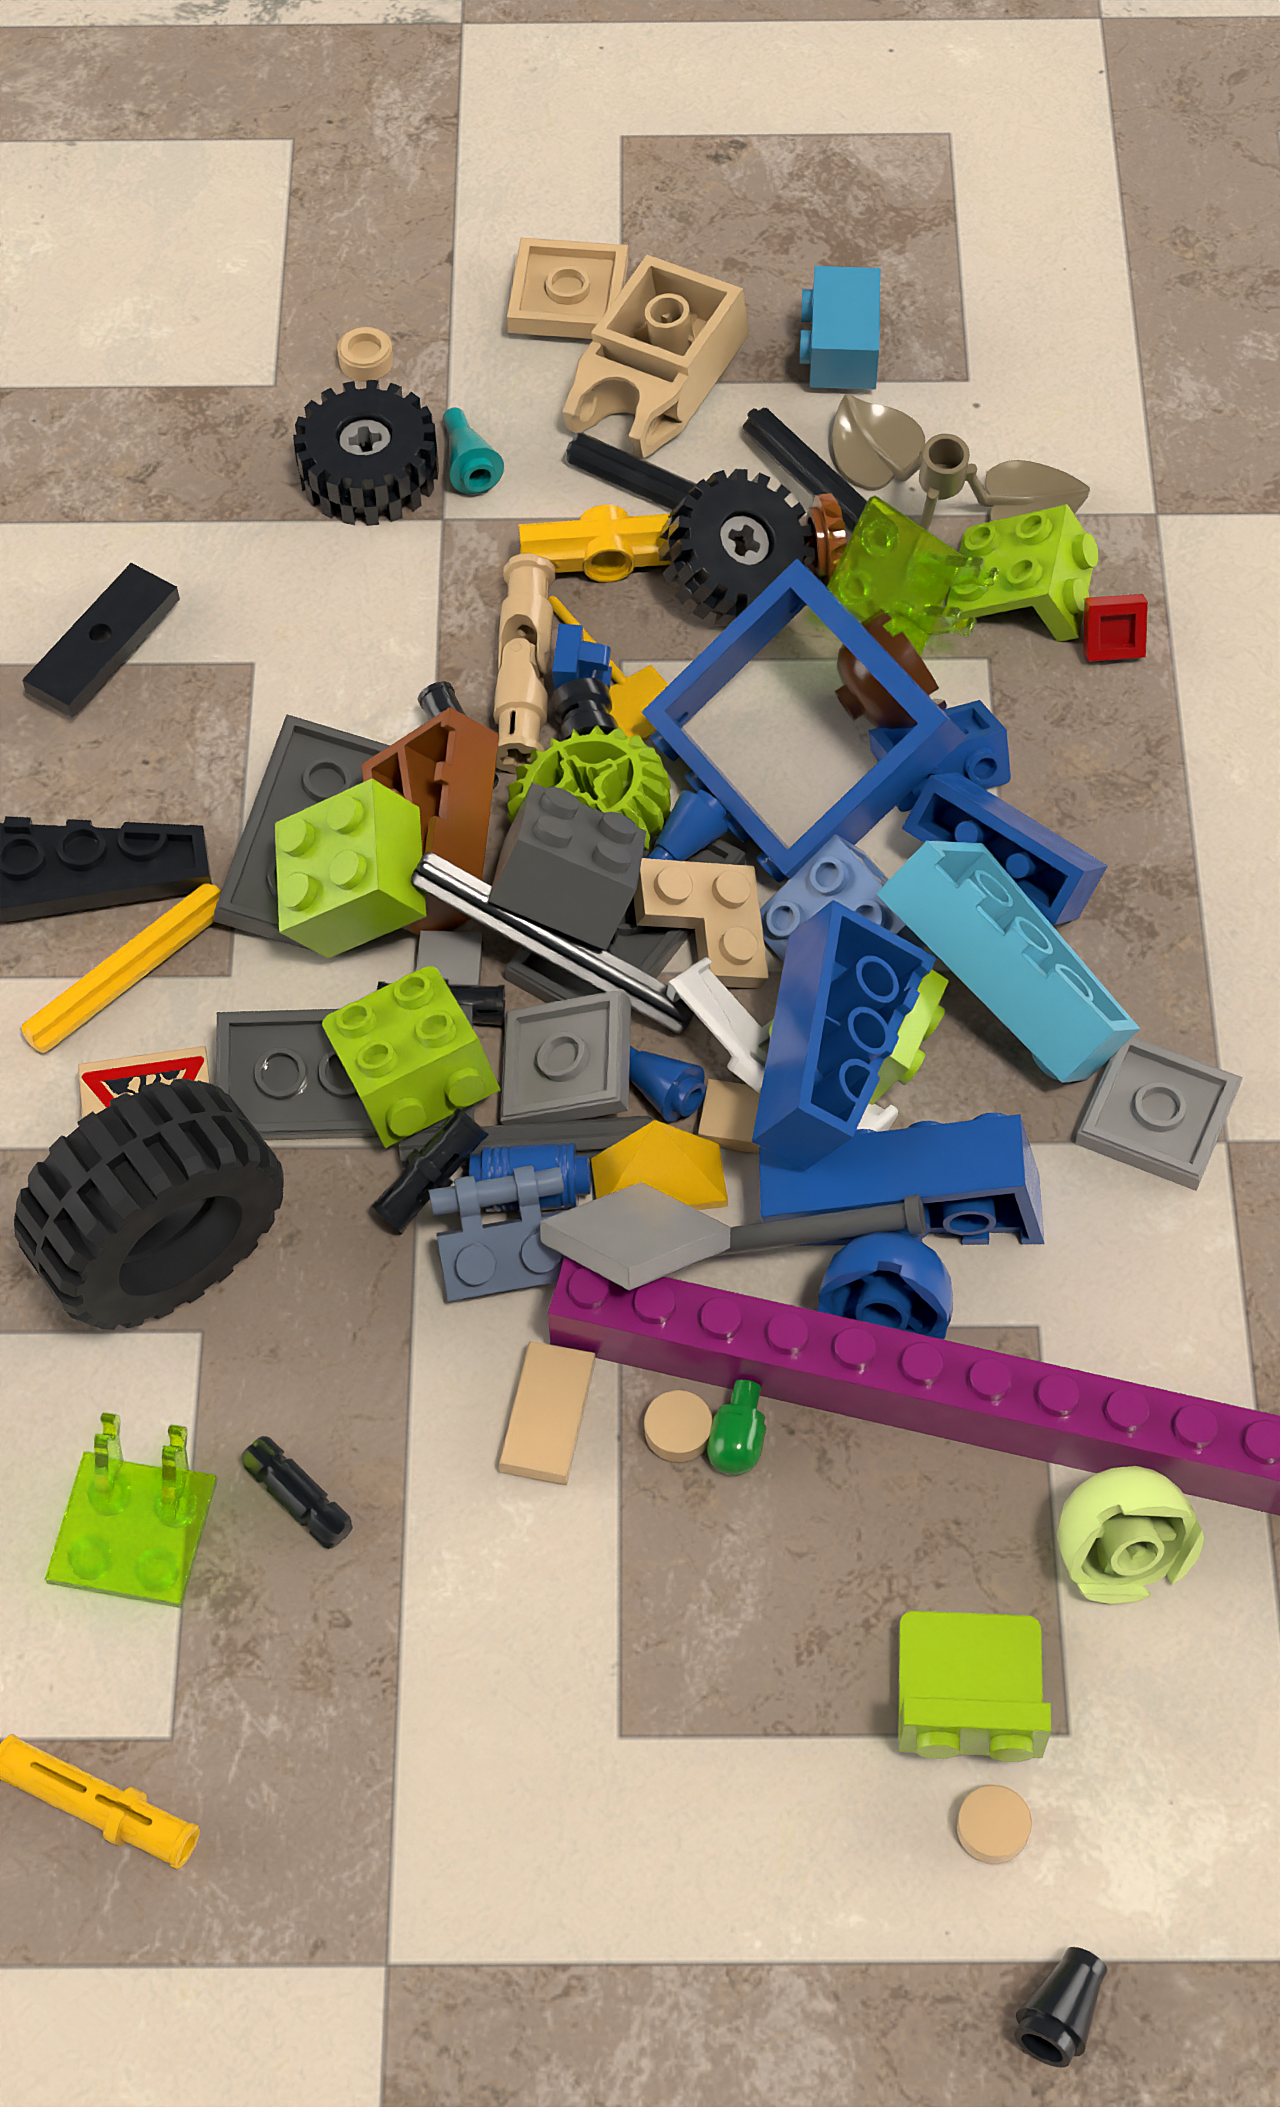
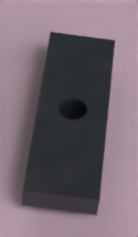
[22,563,180,718]

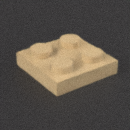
[507,237,628,339]

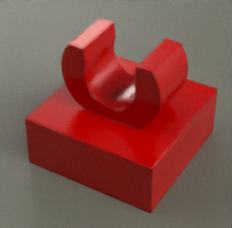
[1083,594,1148,661]

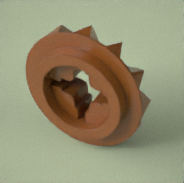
[806,493,849,588]

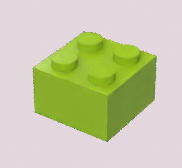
[275,778,426,959]

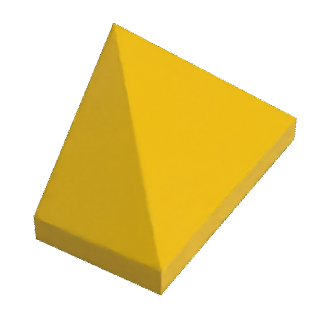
[591,1120,728,1210]

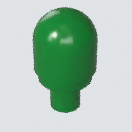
[707,1380,767,1476]

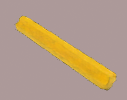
[21,883,221,1053]

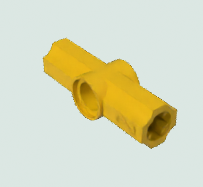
[518,504,671,583]

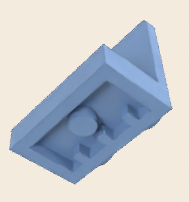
[760,834,927,962]

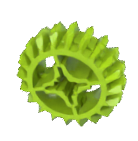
[507,725,671,851]

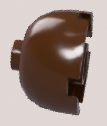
[834,609,947,729]

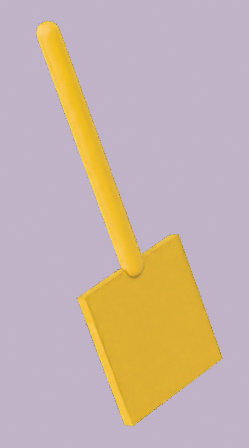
[548,596,669,742]

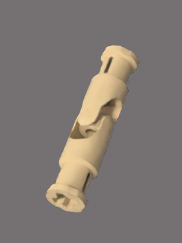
[493,553,556,774]

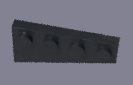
[0,816,212,923]

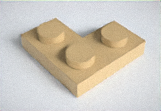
[633,858,769,989]

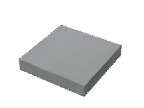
[500,989,631,1125]
[1075,1036,1243,1191]
[540,1182,731,1291]

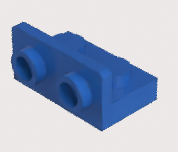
[868,700,1011,812]

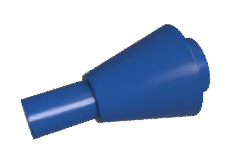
[646,790,728,861]
[629,1046,706,1122]

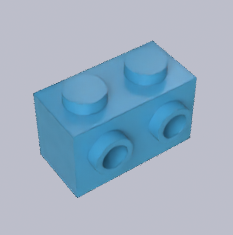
[799,266,881,390]

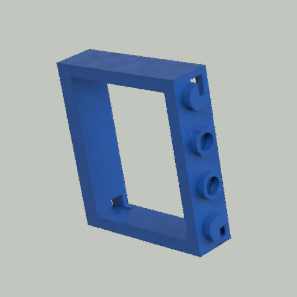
[641,559,967,883]

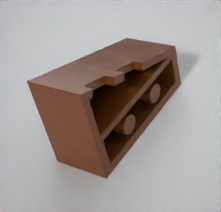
[361,707,499,936]

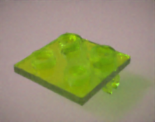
[827,495,999,656]
[45,1412,218,1608]

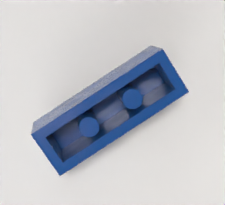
[902,772,1108,925]

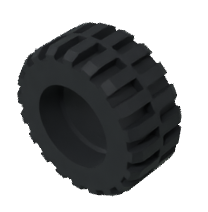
[14,1079,284,1330]

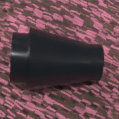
[1015,1947,1107,2068]

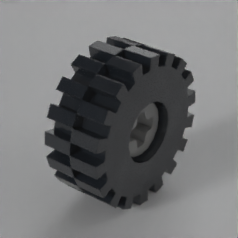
[293,380,439,526]
[658,469,816,627]

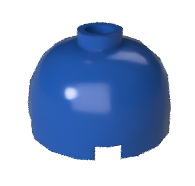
[817,1232,953,1340]

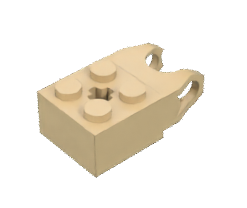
[563,255,749,458]

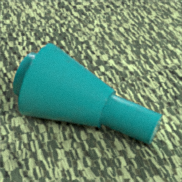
[443,407,504,494]

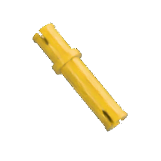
[0,1734,200,1870]

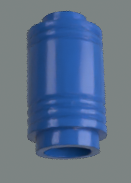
[469,1143,591,1212]

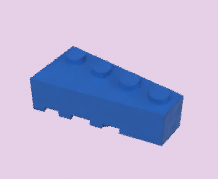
[752,900,937,1170]
[759,1113,1045,1246]

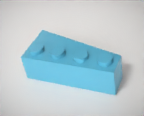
[876,840,1140,1083]

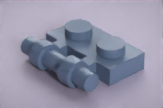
[429,1165,566,1301]

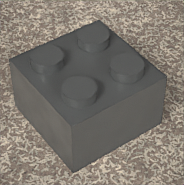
[489,782,646,950]

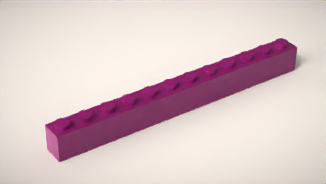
[548,1256,1280,1516]

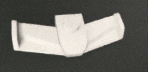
[666,957,898,1132]

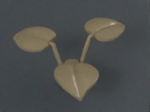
[832,394,1090,616]

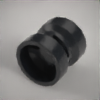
[551,678,618,742]

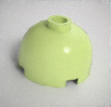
[1057,1466,1205,1605]

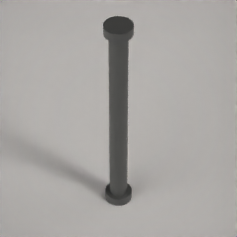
[714,1194,926,1256]

